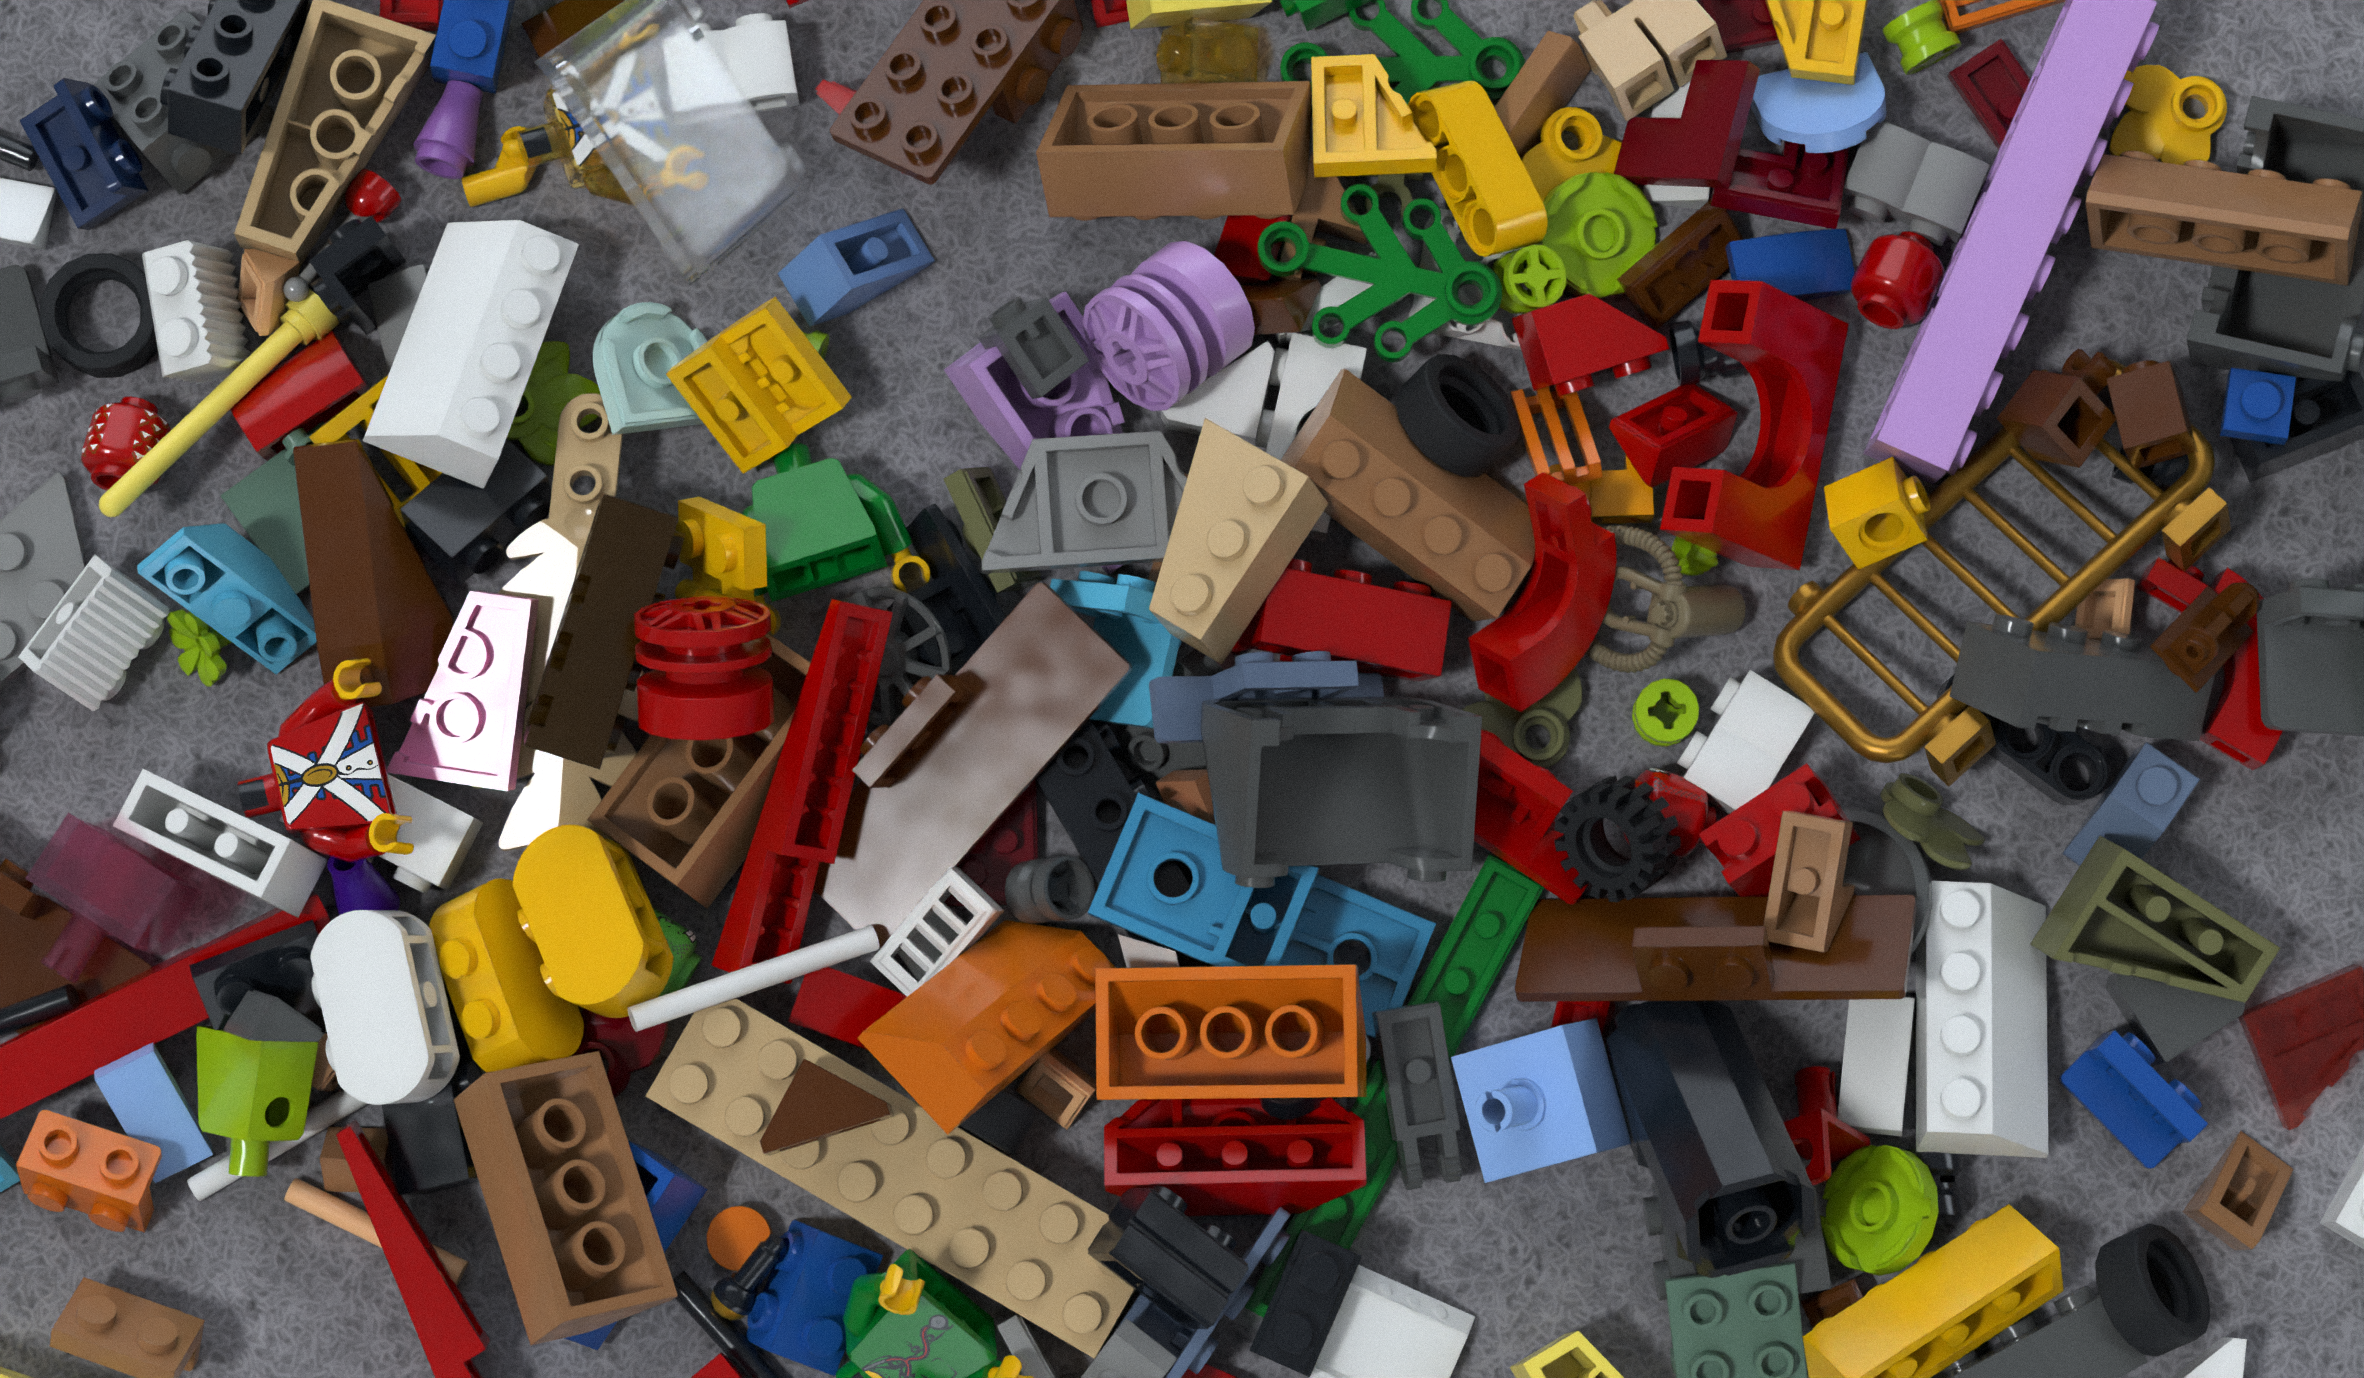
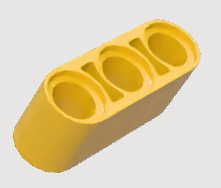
[1408,81,1548,257]

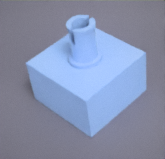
[1451,1018,1631,1183]

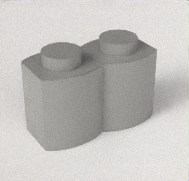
[1842,121,1989,247]

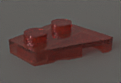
[2238,964,2364,1130]

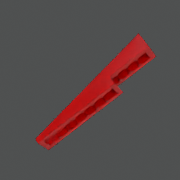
[711,599,893,984]
[0,891,331,1119]
[336,1120,490,1378]

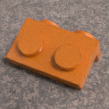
[16,1110,162,1233]

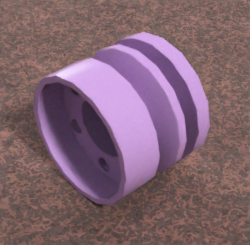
[1082,241,1255,411]

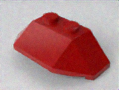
[1104,1097,1366,1216]

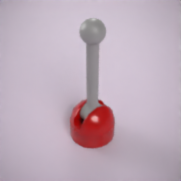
[283,169,402,302]

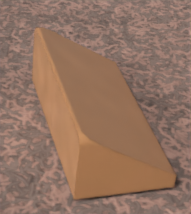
[1494,31,1591,159]

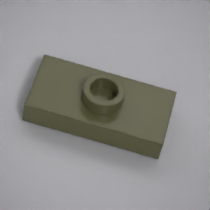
[943,467,1042,593]

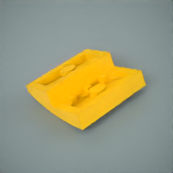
[666,297,852,474]

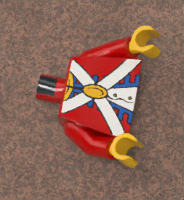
[238,658,414,862]

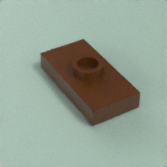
[1617,199,1744,331]

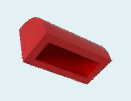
[230,330,371,461]

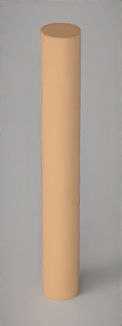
[284,1178,469,1285]

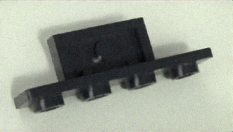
[887,504,1006,675]

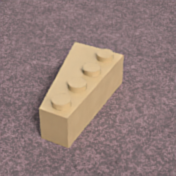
[234,0,436,267]

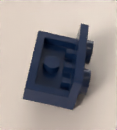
[19,78,149,230]

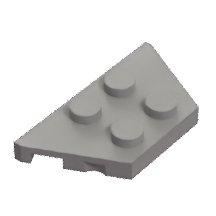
[981,431,1187,574]
[0,472,86,689]

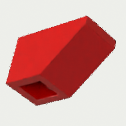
[1512,293,1669,397]

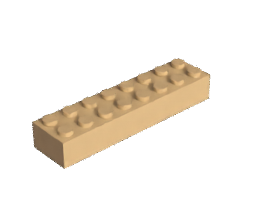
[645,998,1135,1359]

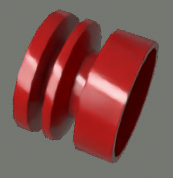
[634,596,774,740]

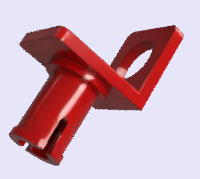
[1783,1066,1870,1186]

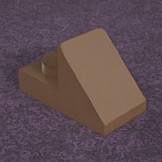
[1276,152,1367,282]
[1763,811,1855,953]

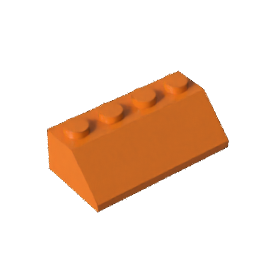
[857,920,1116,1135]
[1095,965,1367,1100]

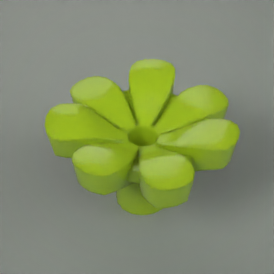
[167,609,232,687]

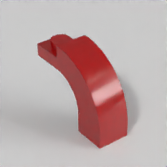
[1468,472,1617,712]
[2136,557,2283,770]

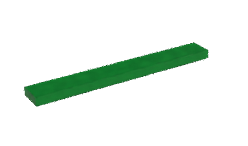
[1245,854,1544,1318]

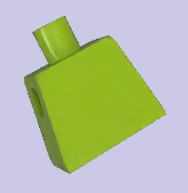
[196,1026,318,1177]

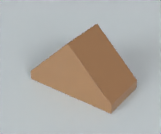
[2182,1131,2294,1250]

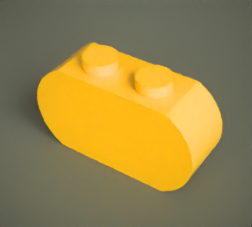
[512,824,674,1018]
[429,878,584,1073]

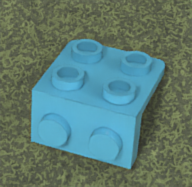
[1050,571,1182,729]

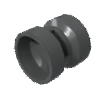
[1005,856,1095,924]

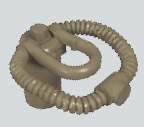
[1585,525,1746,673]

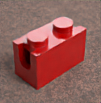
[1699,763,1860,897]

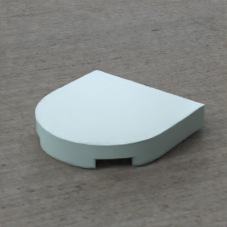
[593,302,707,435]

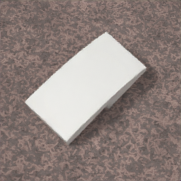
[1838,997,1915,1137]

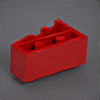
[1231,558,1452,682]

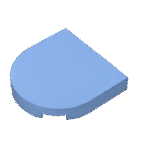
[1751,52,1887,153]

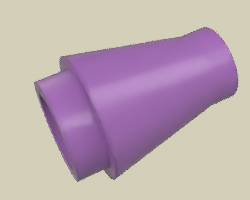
[413,80,483,179]

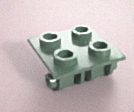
[220,421,325,595]
[1665,1262,1807,1378]

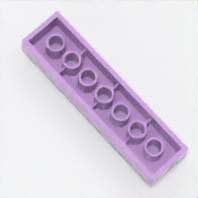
[1863,0,2159,484]

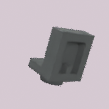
[978,296,1089,399]

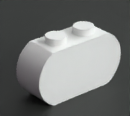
[310,910,460,1105]

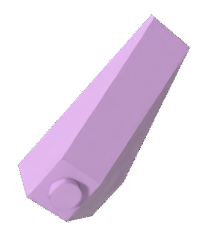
[944,292,1125,574]

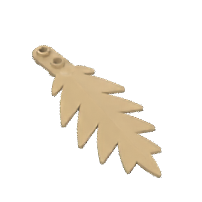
[472,393,645,851]

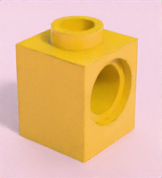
[1824,457,1931,570]

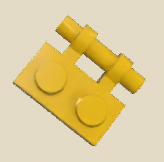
[675,497,767,601]

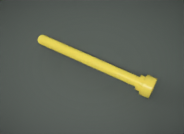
[99,289,339,517]

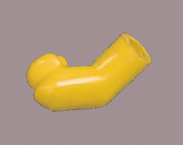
[462,126,541,208]

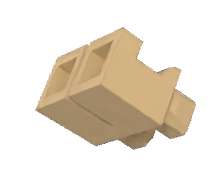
[1573,0,1727,121]

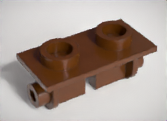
[2149,583,2260,693]

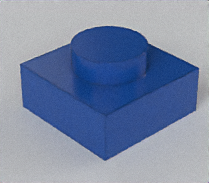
[2220,367,2296,445]

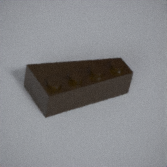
[523,492,686,770]

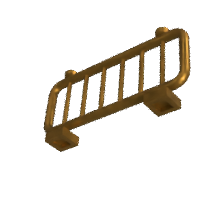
[1773,359,2231,787]

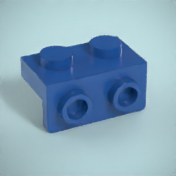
[2059,1030,2208,1169]
[745,1220,883,1376]

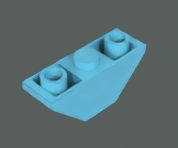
[137,523,317,674]

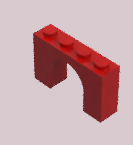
[1660,280,1849,571]

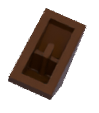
[760,1059,894,1155]

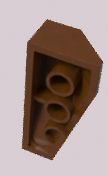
[293,438,455,707]

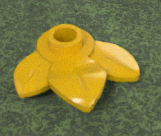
[2109,65,2227,165]
[1521,107,1638,201]

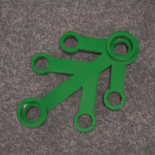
[1280,0,1525,105]
[1258,184,1502,363]

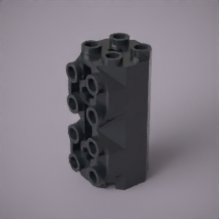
[1606,1000,1816,1278]

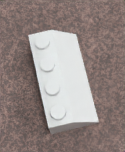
[363,220,579,489]
[1916,881,2049,1158]

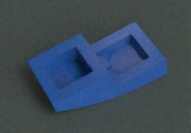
[1725,229,1855,301]

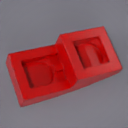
[788,967,907,1051]

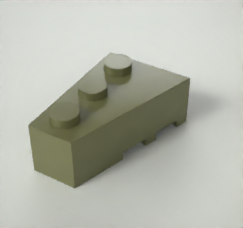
[2030,835,2280,1003]

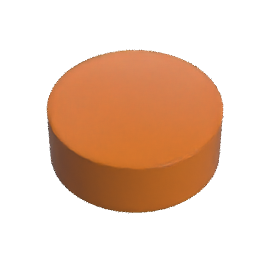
[706,1206,773,1271]

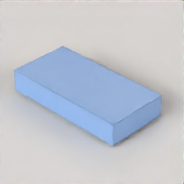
[94,1042,213,1183]

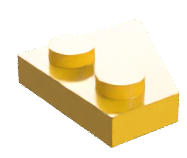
[1765,0,1868,85]
[1311,54,1437,177]

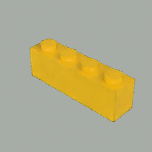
[1802,1204,2064,1378]

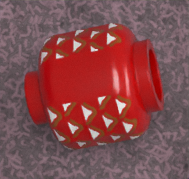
[81,397,172,491]

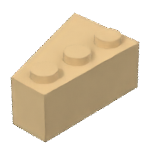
[1149,418,1329,664]

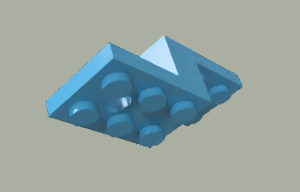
[1088,793,1436,1039]

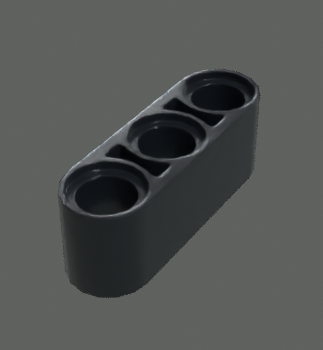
[1937,674,2108,805]

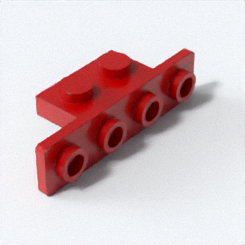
[1474,730,1588,905]

